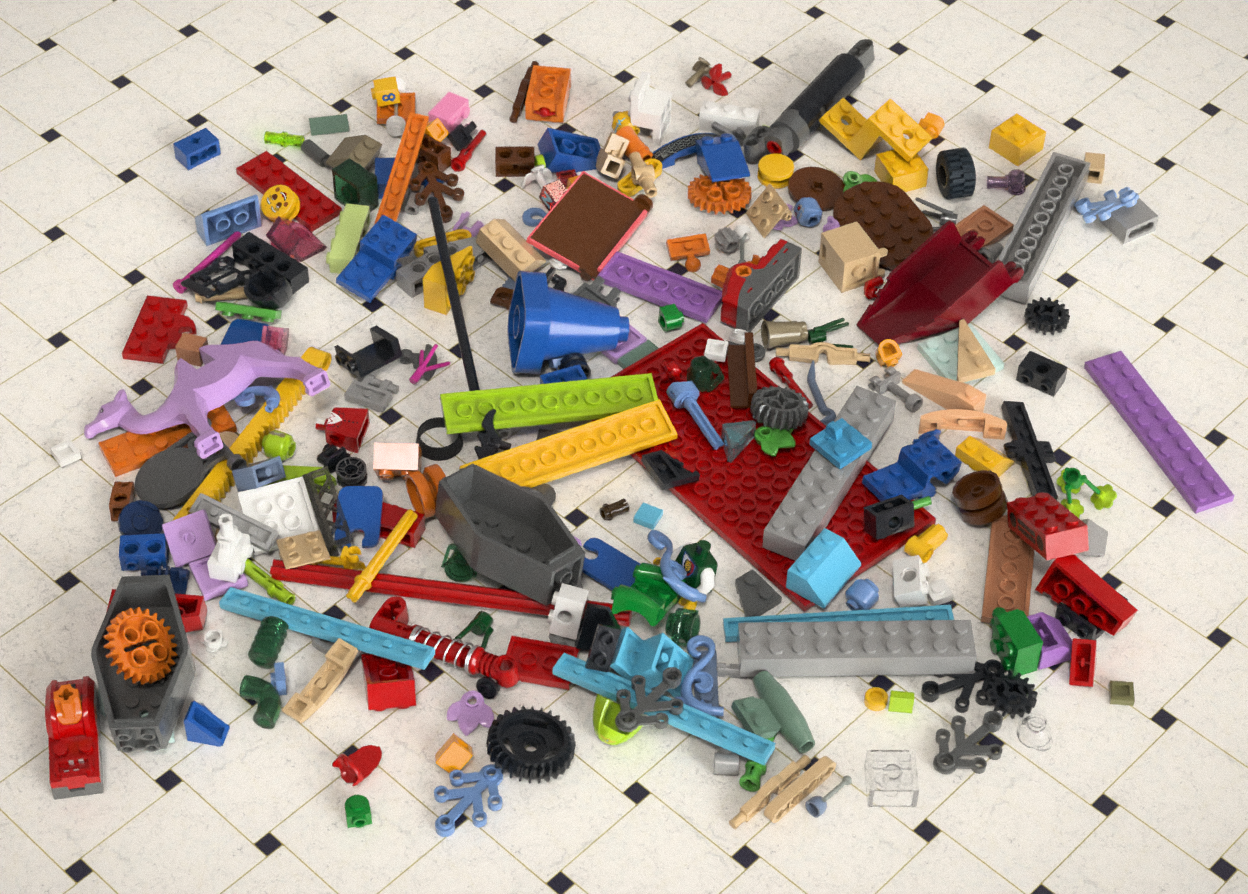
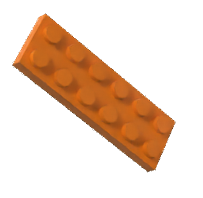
[98,405,237,477]

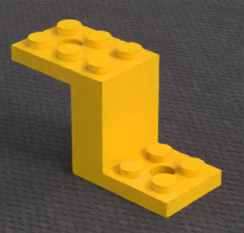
[819,98,933,162]

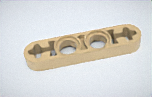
[764,756,836,823]

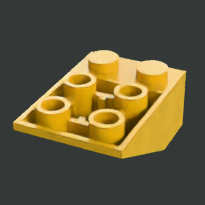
[422,246,475,315]

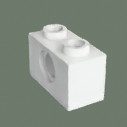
[893,555,930,608]
[547,583,589,640]

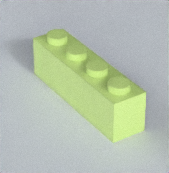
[326,203,371,274]

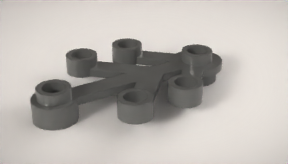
[615,667,683,732]
[933,711,1003,774]

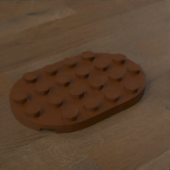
[833,181,933,271]

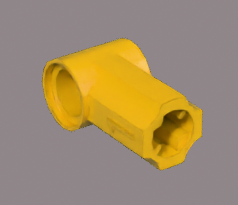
[904,524,948,563]

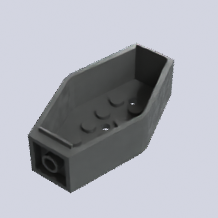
[435,463,585,606]
[91,575,196,753]

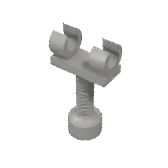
[868,366,923,412]

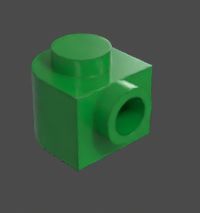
[658,304,684,332]
[345,795,372,828]

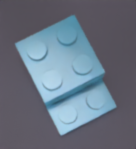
[610,627,694,697]

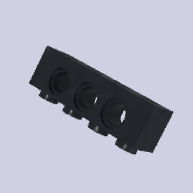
[232,232,309,295]

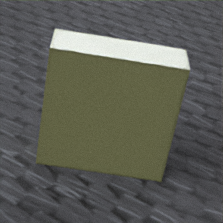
[1108,680,1135,706]

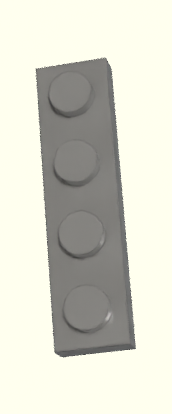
[189,493,279,553]

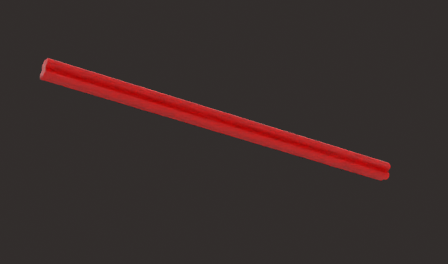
[270,559,632,627]

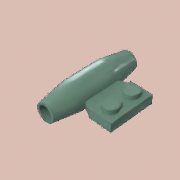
[731,671,815,753]

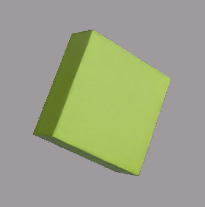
[888,690,914,714]

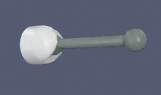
[734,225,750,264]

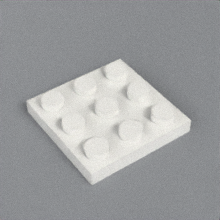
[238,476,319,555]

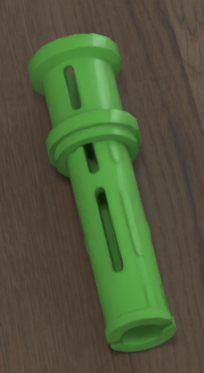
[739,734,777,792]

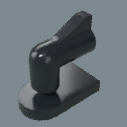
[546,267,567,291]
[317,443,351,473]

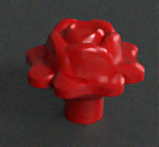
[660,361,682,382]

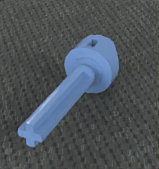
[666,381,724,450]

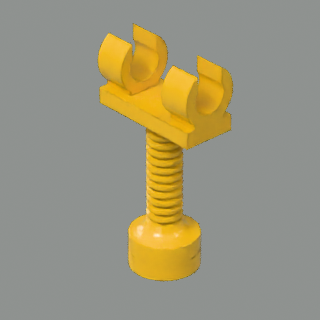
[312,546,366,571]

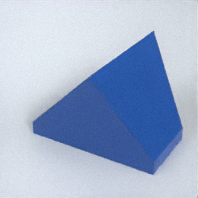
[184,700,230,747]

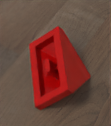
[1069,638,1097,687]

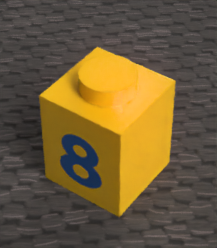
[371,76,400,107]

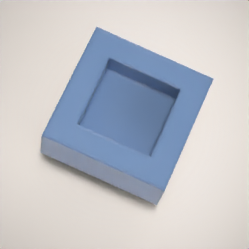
[270,662,287,696]

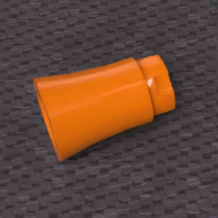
[616,126,653,161]

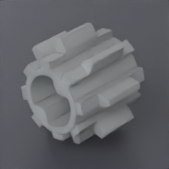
[714,227,740,254]

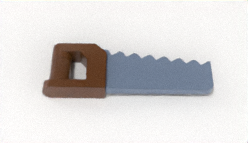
[490,277,515,310]

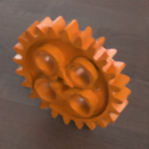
[688,174,752,215]
[103,607,177,685]

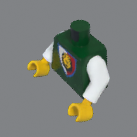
[653,540,718,611]

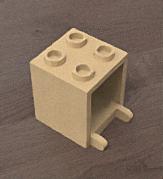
[818,222,888,293]

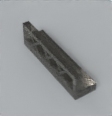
[302,466,354,557]

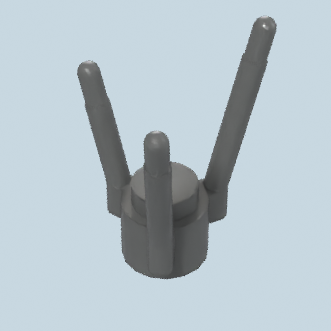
[915,197,958,232]

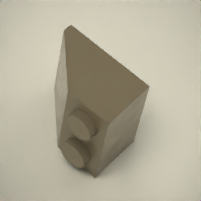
[326,135,382,182]

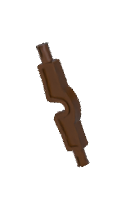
[509,61,539,123]

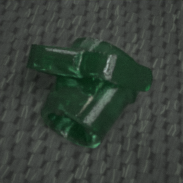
[686,356,725,392]
[441,543,478,582]
[665,608,701,647]

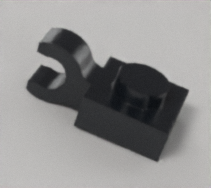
[446,120,477,151]

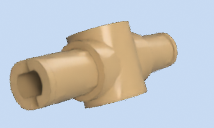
[629,152,657,198]

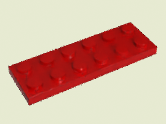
[236,151,342,232]

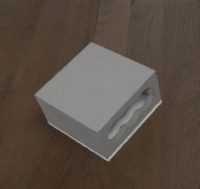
[1099,198,1159,246]

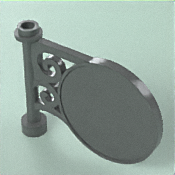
[135,418,247,508]

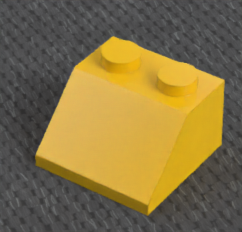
[955,436,1015,477]

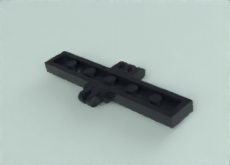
[1001,401,1058,500]

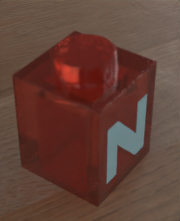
[539,179,567,211]

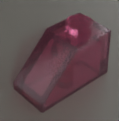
[261,326,289,355]

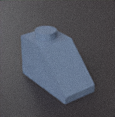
[232,456,286,492]

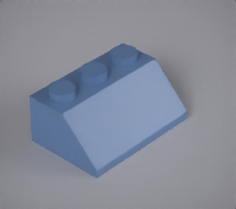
[195,194,262,246]

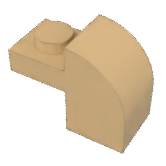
[596,132,630,180]

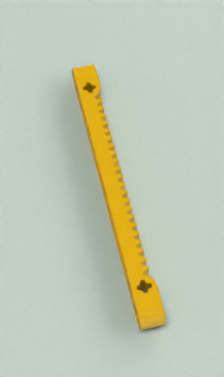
[172,347,332,521]

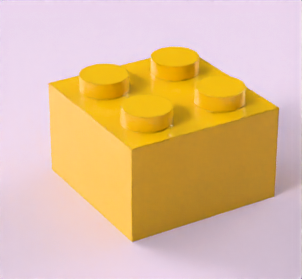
[989,113,1046,166]
[874,149,929,192]

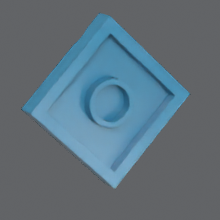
[809,418,872,469]

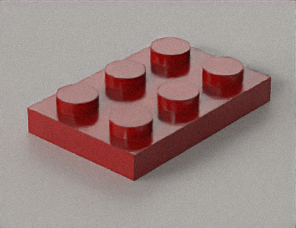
[506,636,580,690]

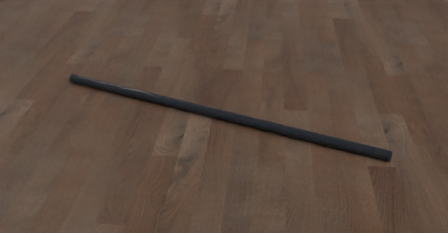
[428,197,486,447]

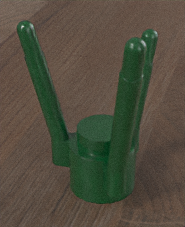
[808,318,854,348]
[453,611,494,649]

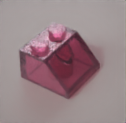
[266,216,327,262]

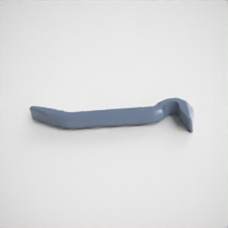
[807,361,836,426]

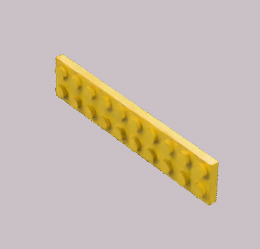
[459,399,678,488]

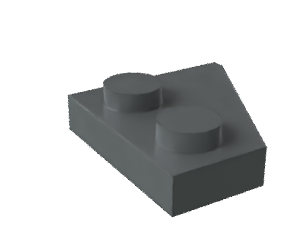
[735,569,782,617]

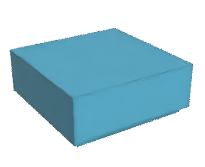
[633,502,663,530]

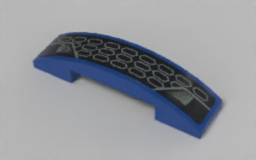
[652,133,719,169]

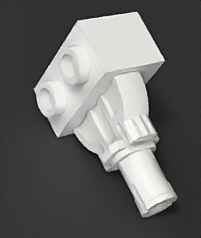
[207,514,253,583]

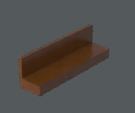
[727,332,757,408]

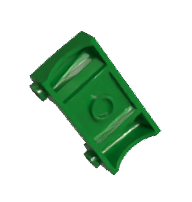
[611,562,686,627]

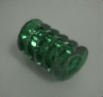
[248,616,289,669]

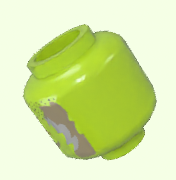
[262,430,296,461]

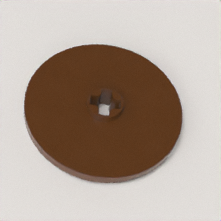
[788,167,845,211]

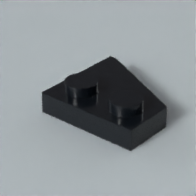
[641,450,700,490]

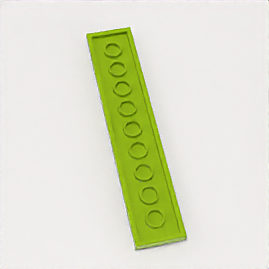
[440,373,658,434]

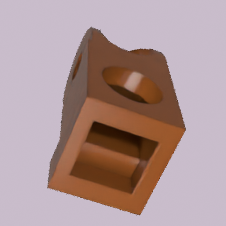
[109,481,135,521]

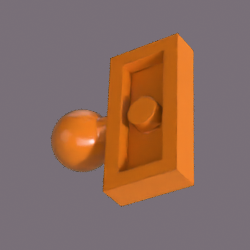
[666,233,710,272]

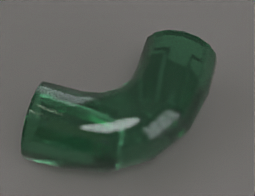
[239,675,282,729]

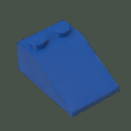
[537,128,601,174]
[696,133,750,182]

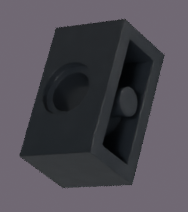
[1016,351,1068,397]
[864,494,915,540]

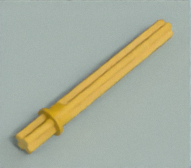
[346,509,417,603]

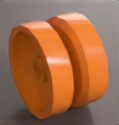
[405,464,446,519]

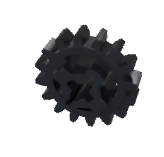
[1024,297,1070,335]
[985,671,1038,719]

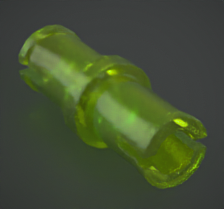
[264,131,305,148]

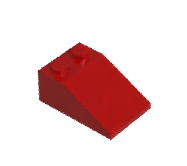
[361,653,416,711]

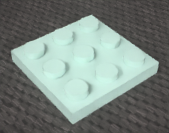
[917,324,1005,383]

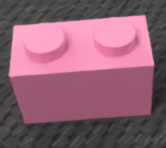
[428,92,470,133]

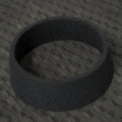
[416,417,463,461]

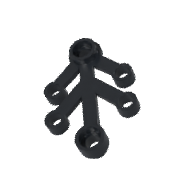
[921,659,1004,713]

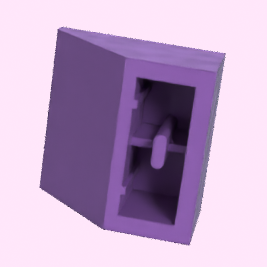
[1027,612,1072,670]

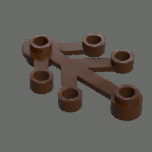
[408,161,465,223]

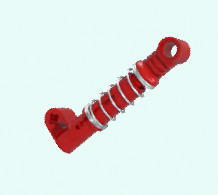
[369,596,519,688]

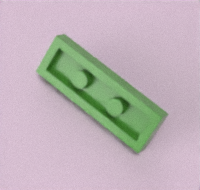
[215,301,282,322]

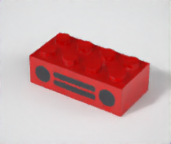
[1007,492,1089,560]

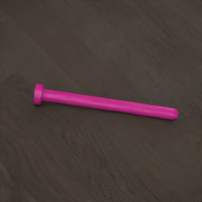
[173,231,241,294]

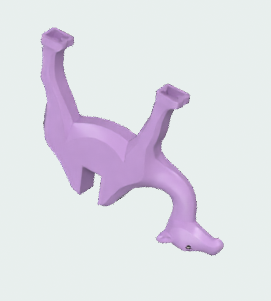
[84,341,330,459]

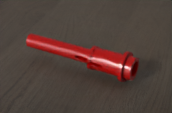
[451,130,486,172]
[769,357,813,409]

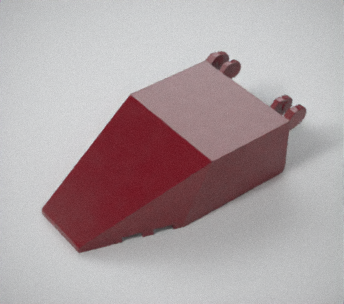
[856,220,1024,346]

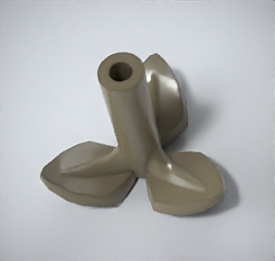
[685,57,711,88]

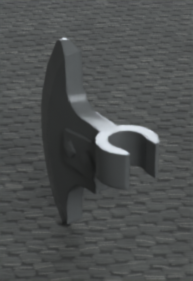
[400,344,437,381]

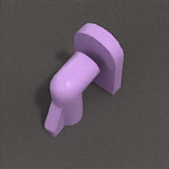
[452,211,485,237]

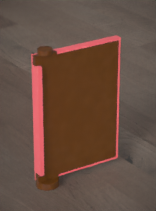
[526,171,653,281]

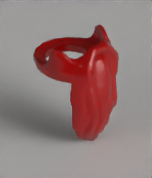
[332,745,382,787]

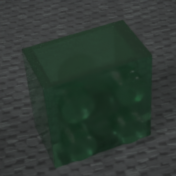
[332,158,379,212]

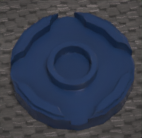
[117,500,164,535]

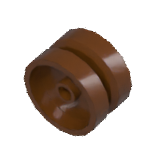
[952,470,1008,525]

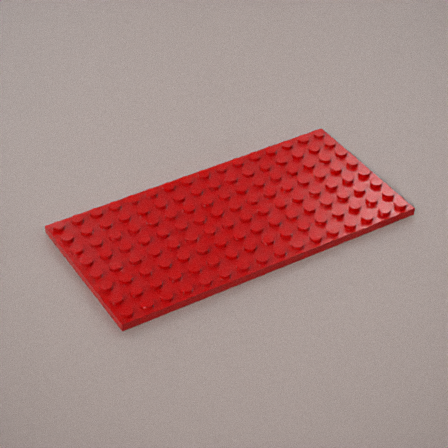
[592,323,936,612]

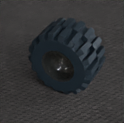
[936,147,976,200]

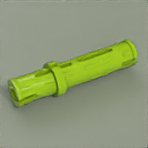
[243,559,296,605]

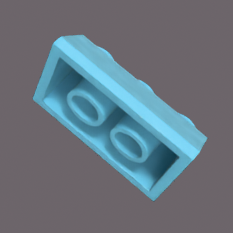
[786,528,861,609]

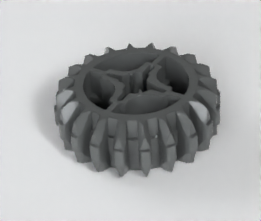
[750,386,809,431]

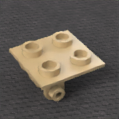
[746,183,792,238]
[276,530,330,569]

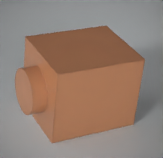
[175,333,208,367]

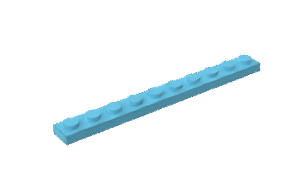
[219,587,435,670]
[723,605,954,642]
[553,653,776,765]

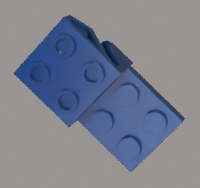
[336,215,417,303]
[862,436,962,501]

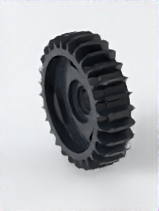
[486,705,576,784]

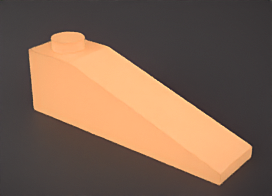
[902,369,986,412]

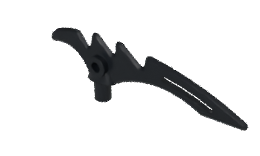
[474,409,512,459]

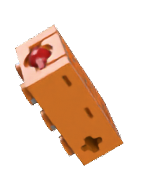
[525,65,571,123]

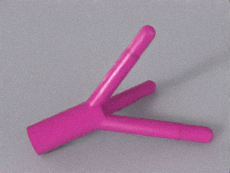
[409,344,450,384]

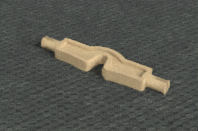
[776,342,870,365]
[729,754,811,829]

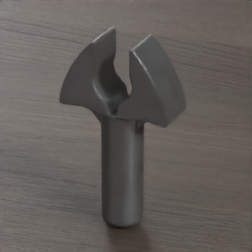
[711,121,747,147]

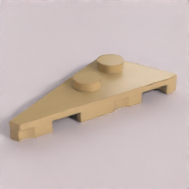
[956,319,996,383]

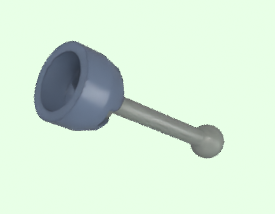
[805,776,852,818]

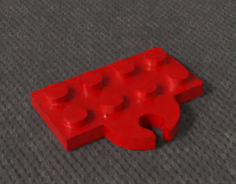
[122,295,197,364]

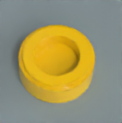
[864,687,888,711]

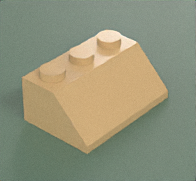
[476,219,546,281]

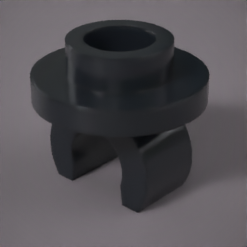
[476,676,501,699]

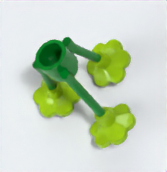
[1057,467,1117,518]

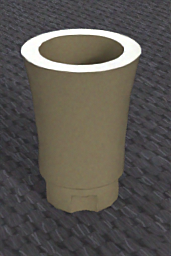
[761,321,808,350]

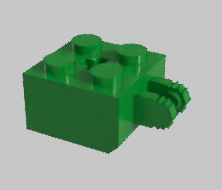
[990,607,1043,676]

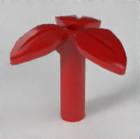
[701,63,732,96]

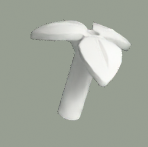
[522,165,553,198]

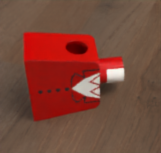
[316,407,370,453]

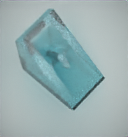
[721,420,756,463]

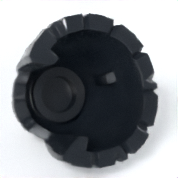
[244,264,292,310]

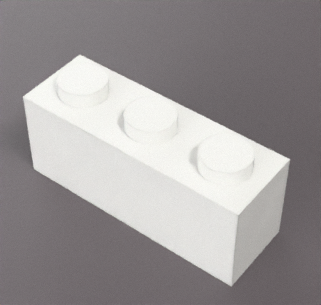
[699,101,760,136]

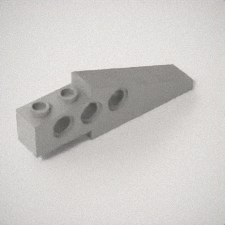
[396,236,493,298]

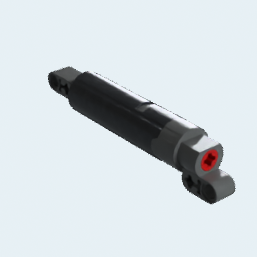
[743,39,875,162]

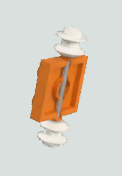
[377,77,415,137]

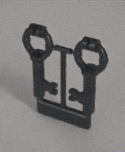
[181,256,256,299]

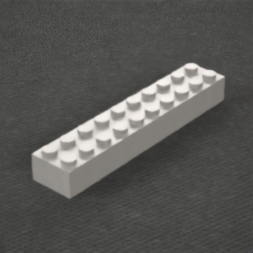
[998,152,1091,304]
[763,386,896,561]
[737,620,977,677]

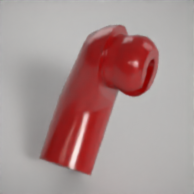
[864,276,884,300]

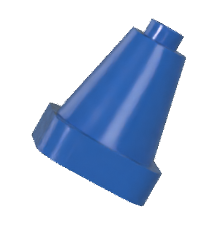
[507,271,629,374]

